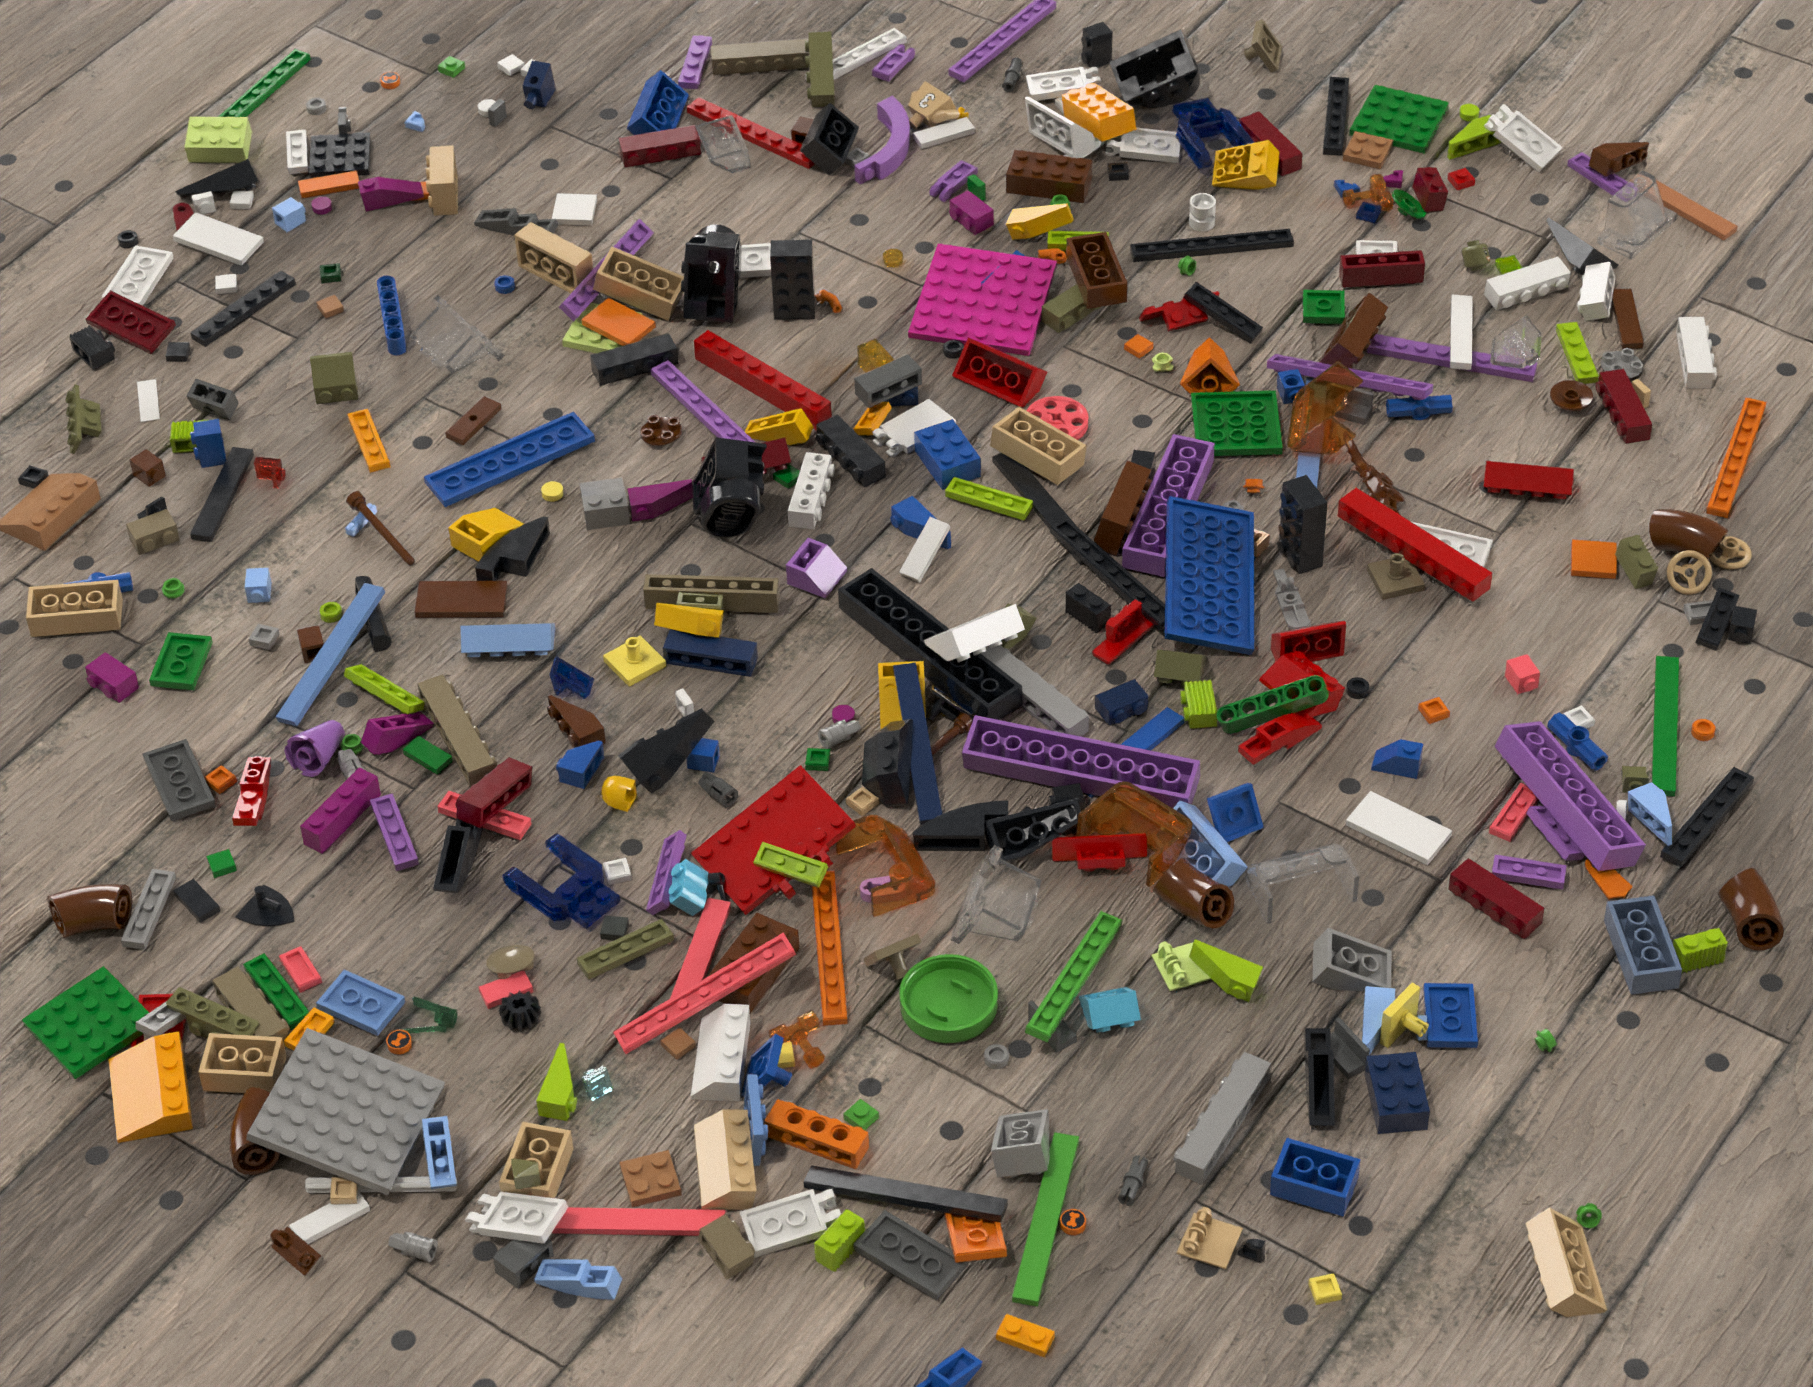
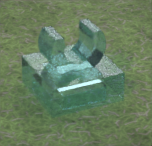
[581,1066,613,1101]

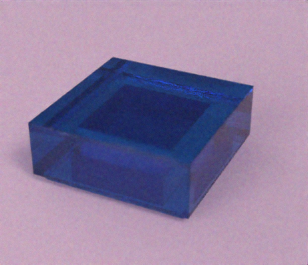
[1356,202,1382,224]

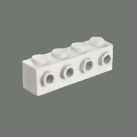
[788,452,835,529]

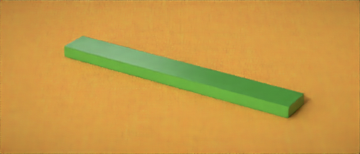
[1025,911,1123,1042]
[1012,1132,1079,1307]

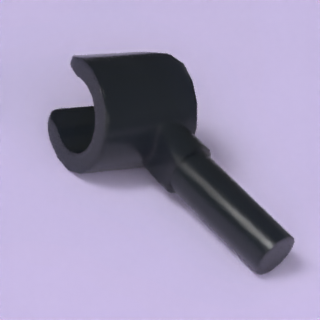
[708,872,728,901]

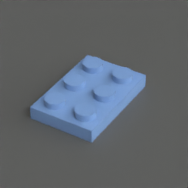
[316,970,405,1036]
[743,1074,768,1166]

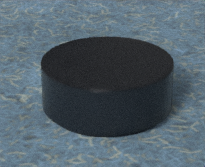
[117,230,139,249]
[943,340,964,359]
[1346,677,1369,699]

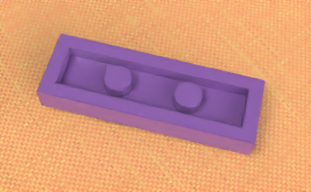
[1526,806,1585,861]
[1492,855,1567,889]

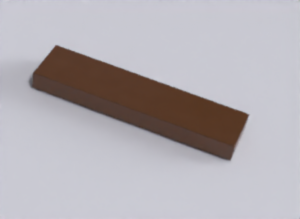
[1612,289,1644,349]

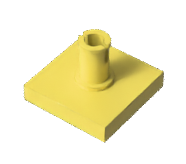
[603,636,666,687]
[1380,983,1429,1048]

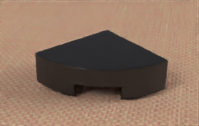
[1237,1239,1266,1263]

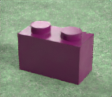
[949,190,994,235]
[85,652,139,703]

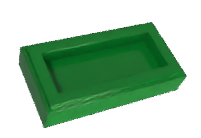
[403,736,453,775]

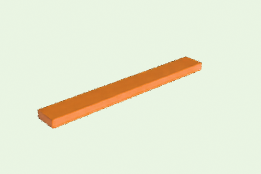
[1706,398,1767,518]
[812,871,848,1026]

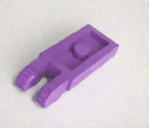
[872,44,915,82]
[929,160,978,202]

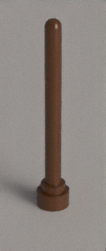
[346,491,415,565]
[910,713,973,775]

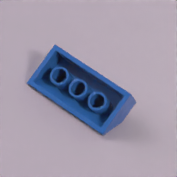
[626,70,689,135]

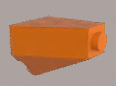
[1180,337,1240,394]

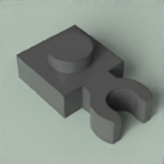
[338,107,352,134]

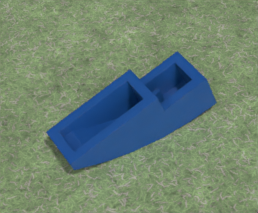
[916,1348,983,1387]

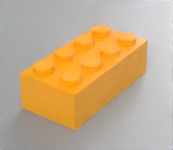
[1061,83,1136,142]

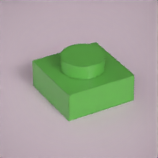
[438,56,465,78]
[843,1099,879,1131]

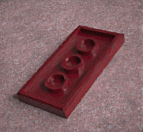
[86,290,176,355]

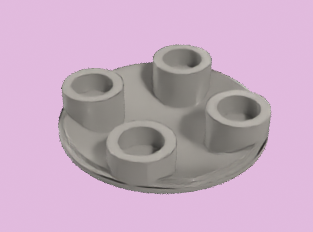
[1601,348,1643,378]

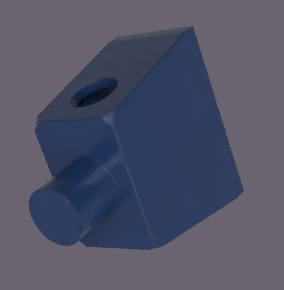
[523,60,556,109]

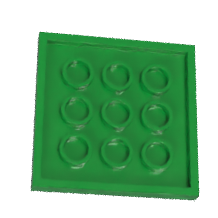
[1349,85,1449,154]
[1191,390,1283,456]
[22,966,149,1080]

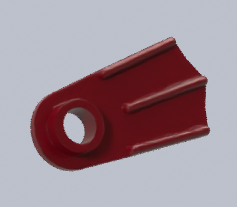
[172,203,194,231]

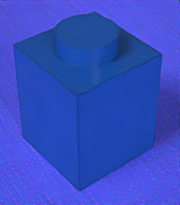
[686,738,720,773]

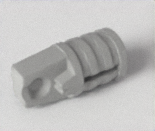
[818,719,861,749]
[338,749,364,780]
[388,1231,438,1262]

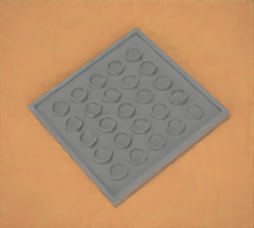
[246,1028,445,1195]

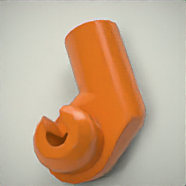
[1038,248,1067,264]
[815,290,842,313]

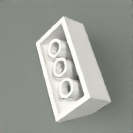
[1025,97,1095,158]
[924,604,1025,662]
[691,1004,751,1102]

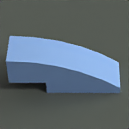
[534,1259,622,1300]

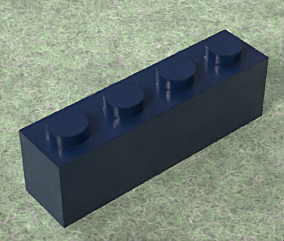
[663,629,758,677]

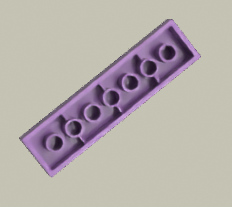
[1122,434,1215,577]
[1495,721,1646,871]

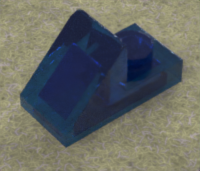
[549,656,594,699]

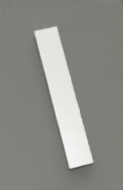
[805,28,907,80]
[1450,295,1472,370]

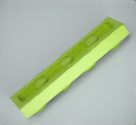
[1556,322,1599,384]
[945,477,1033,521]
[344,664,425,714]

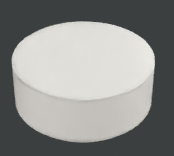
[478,99,496,117]

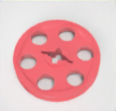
[1026,396,1088,440]

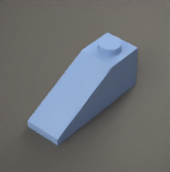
[1628,782,1672,846]
[1362,986,1395,1055]
[422,1116,457,1189]

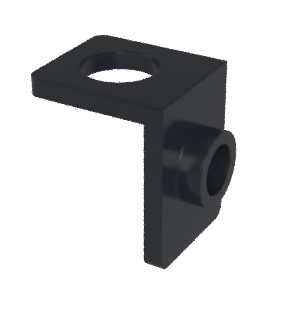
[137,496,167,519]

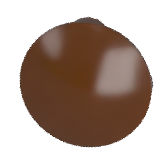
[640,415,682,446]

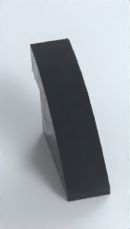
[475,516,550,581]
[913,800,1008,851]
[433,819,483,893]
[1304,1028,1335,1126]

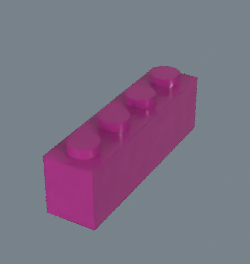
[300,767,381,854]

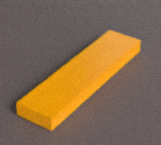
[347,409,390,473]

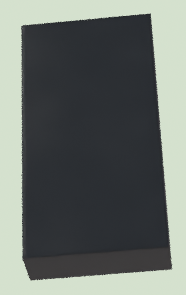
[173,879,220,923]

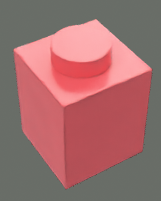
[1505,654,1540,694]

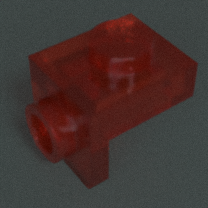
[254,457,286,488]

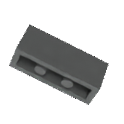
[854,354,922,408]

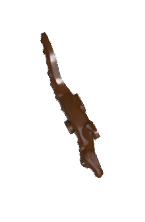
[1343,430,1405,514]

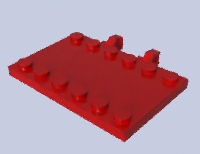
[691,765,856,916]

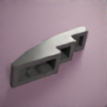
[474,208,558,236]

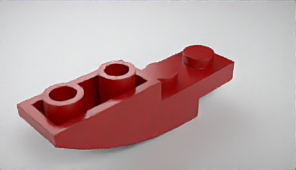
[1238,712,1322,765]
[232,756,271,826]

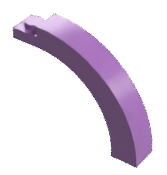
[855,96,910,185]

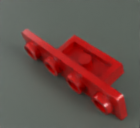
[1139,290,1220,332]
[1092,599,1154,664]
[1052,833,1147,871]

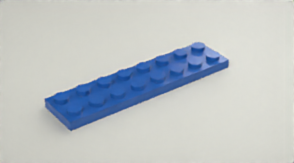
[424,411,595,507]

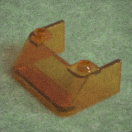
[1287,361,1363,455]
[1076,782,1192,887]
[836,815,935,917]

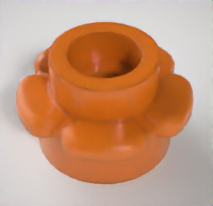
[1243,479,1264,493]

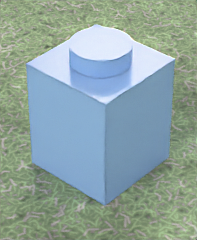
[272,197,306,232]
[245,568,272,603]

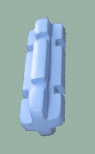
[345,503,377,537]

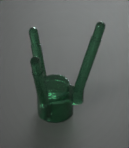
[397,997,458,1033]

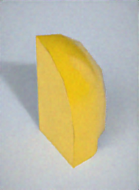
[601,776,637,812]

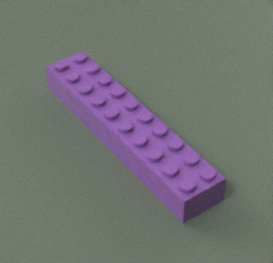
[962,715,1200,811]

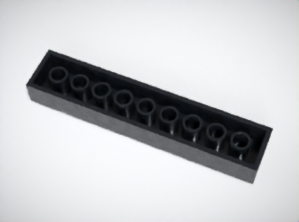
[838,568,1022,720]

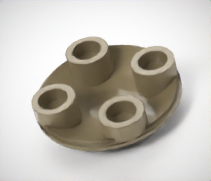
[486,944,534,979]

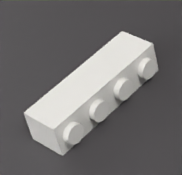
[1484,257,1571,311]
[1676,317,1717,389]

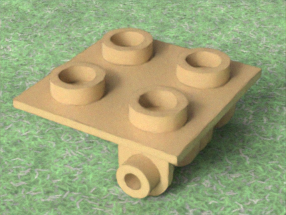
[1177,1207,1243,1269]

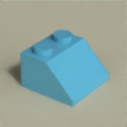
[1079,987,1141,1032]

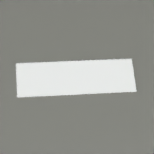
[137,379,160,422]

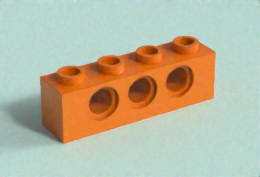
[764,1099,869,1169]

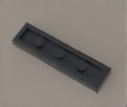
[1183,282,1263,344]

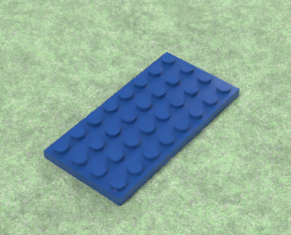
[1165,496,1254,655]

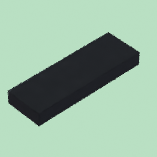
[1695,587,1740,651]

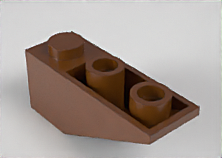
[1588,142,1649,177]
[547,695,606,747]

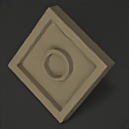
[1244,19,1282,73]
[1367,553,1425,600]
[863,933,921,980]

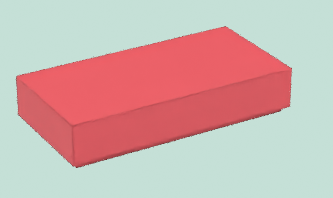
[279,946,322,993]
[479,970,533,1009]

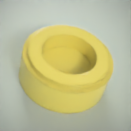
[541,481,563,502]

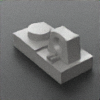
[136,1001,186,1041]

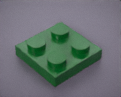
[1303,290,1345,324]

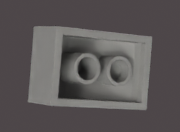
[579,478,630,530]
[1312,928,1392,991]
[991,1109,1050,1178]

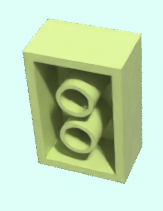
[184,117,252,163]

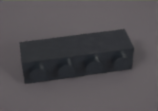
[590,333,679,386]
[815,414,886,488]

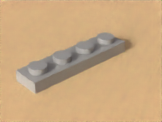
[121,869,176,950]

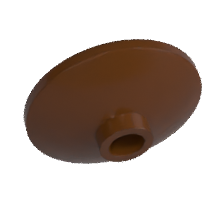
[1550,380,1593,411]

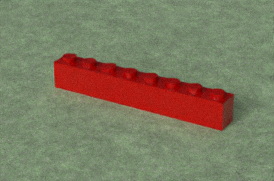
[694,330,832,430]
[1337,488,1493,602]

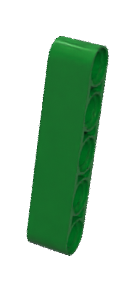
[1217,675,1329,734]

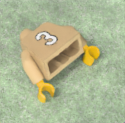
[908,81,969,129]

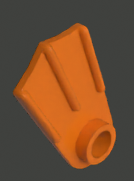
[1585,858,1633,900]

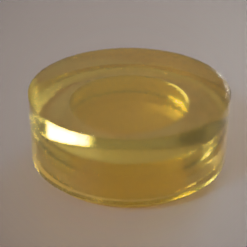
[883,249,903,267]

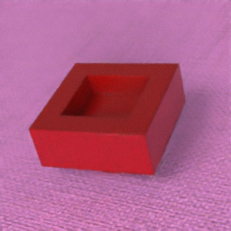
[1447,168,1475,191]

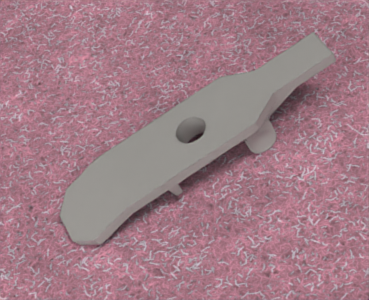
[1273,569,1311,630]

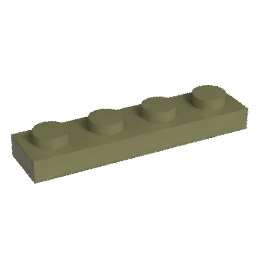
[577,919,674,980]

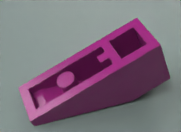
[358,177,424,212]
[627,479,693,522]
[361,711,434,755]

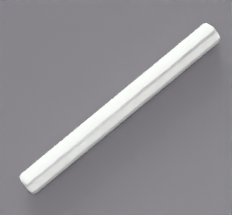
[305,1176,457,1193]

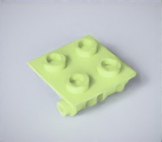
[1152,942,1211,991]

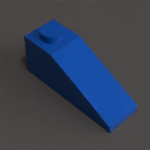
[890,496,951,550]

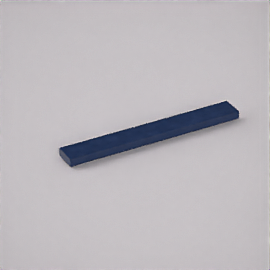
[893,662,942,825]

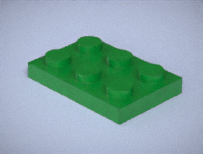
[149,632,213,690]

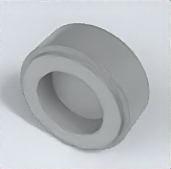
[306,98,326,115]
[984,1044,1009,1069]

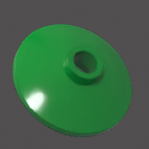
[1392,189,1426,219]

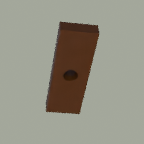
[445,396,502,445]

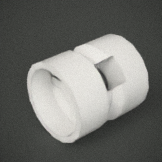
[1189,193,1216,231]

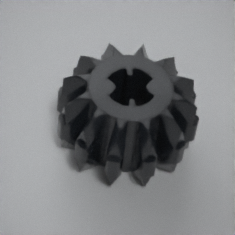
[499,990,541,1032]

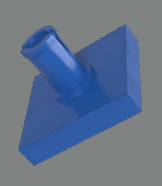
[1207,783,1264,842]
[741,1034,792,1097]

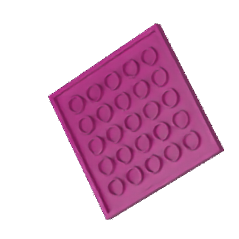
[908,243,1057,356]

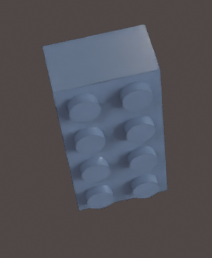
[1604,896,1682,995]

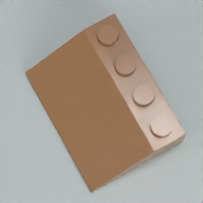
[0,473,101,551]

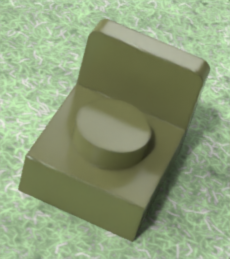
[1621,766,1649,793]

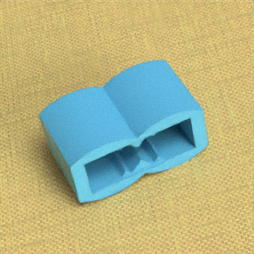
[668,859,709,916]

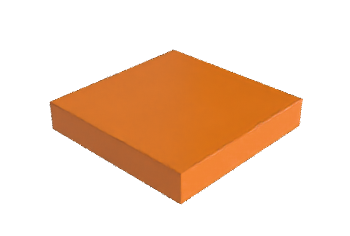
[1571,539,1617,579]

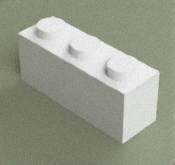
[1577,262,1616,321]

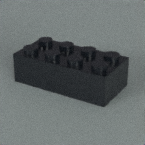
[770,240,816,320]
[1277,475,1328,574]

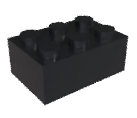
[800,103,860,175]

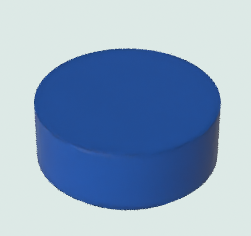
[494,275,515,294]

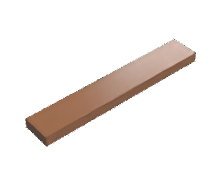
[1629,172,1738,240]

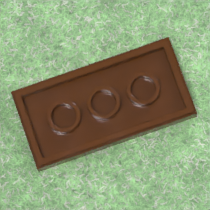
[415,581,508,618]

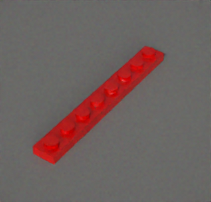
[686,97,815,169]

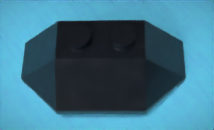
[862,719,913,808]

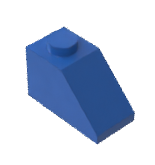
[1371,739,1423,779]
[556,741,604,789]

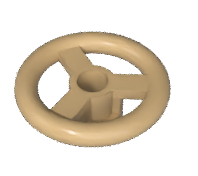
[1709,536,1752,569]
[1667,550,1712,595]

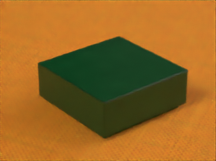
[320,263,342,284]

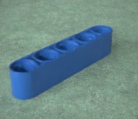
[377,275,407,356]

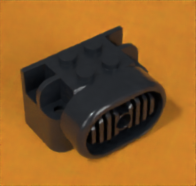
[1109,29,1200,108]
[681,224,742,323]
[692,437,767,537]

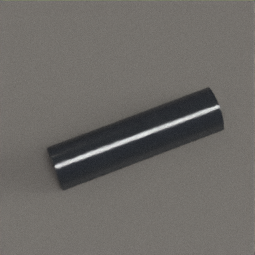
[355,576,392,652]

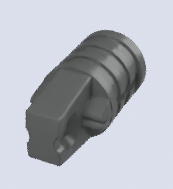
[698,772,738,807]

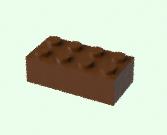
[1006,150,1092,203]
[1066,232,1128,309]
[1319,292,1389,369]
[1094,460,1152,556]
[707,913,800,1014]

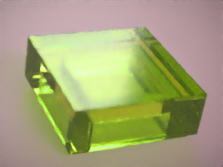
[1495,255,1522,275]

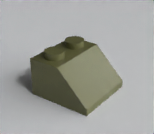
[310,352,358,404]
[1154,649,1206,685]

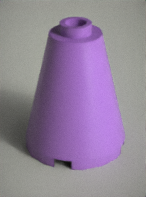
[284,720,345,777]

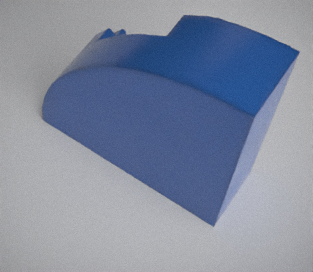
[1334,180,1360,198]

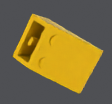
[1212,140,1279,190]
[448,508,524,562]
[878,661,926,730]

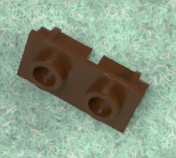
[270,1226,321,1276]

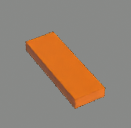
[298,171,359,198]

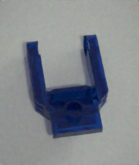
[1172,98,1254,169]
[502,833,620,929]

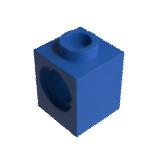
[1277,369,1305,404]

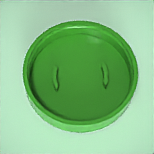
[899,954,998,1043]

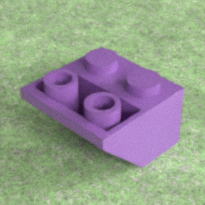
[786,538,847,598]

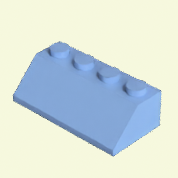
[460,623,555,657]
[1151,801,1248,887]

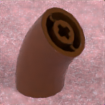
[1649,509,1729,560]
[1153,858,1234,929]
[1718,868,1784,950]
[47,884,133,938]
[229,1087,280,1175]

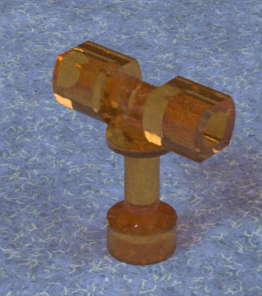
[1343,174,1394,211]
[768,1010,825,1068]

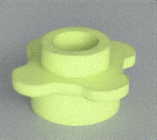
[1152,353,1173,372]

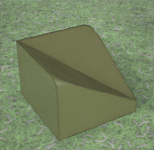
[511,1159,541,1189]

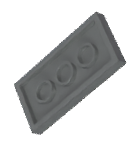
[142,739,216,821]
[853,1210,968,1301]

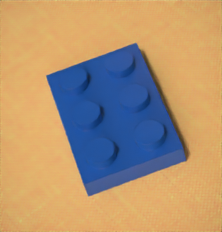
[1423,983,1478,1048]

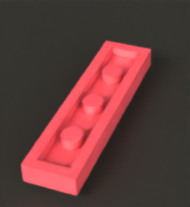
[437,791,532,840]

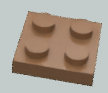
[1343,131,1393,169]
[619,1150,681,1208]

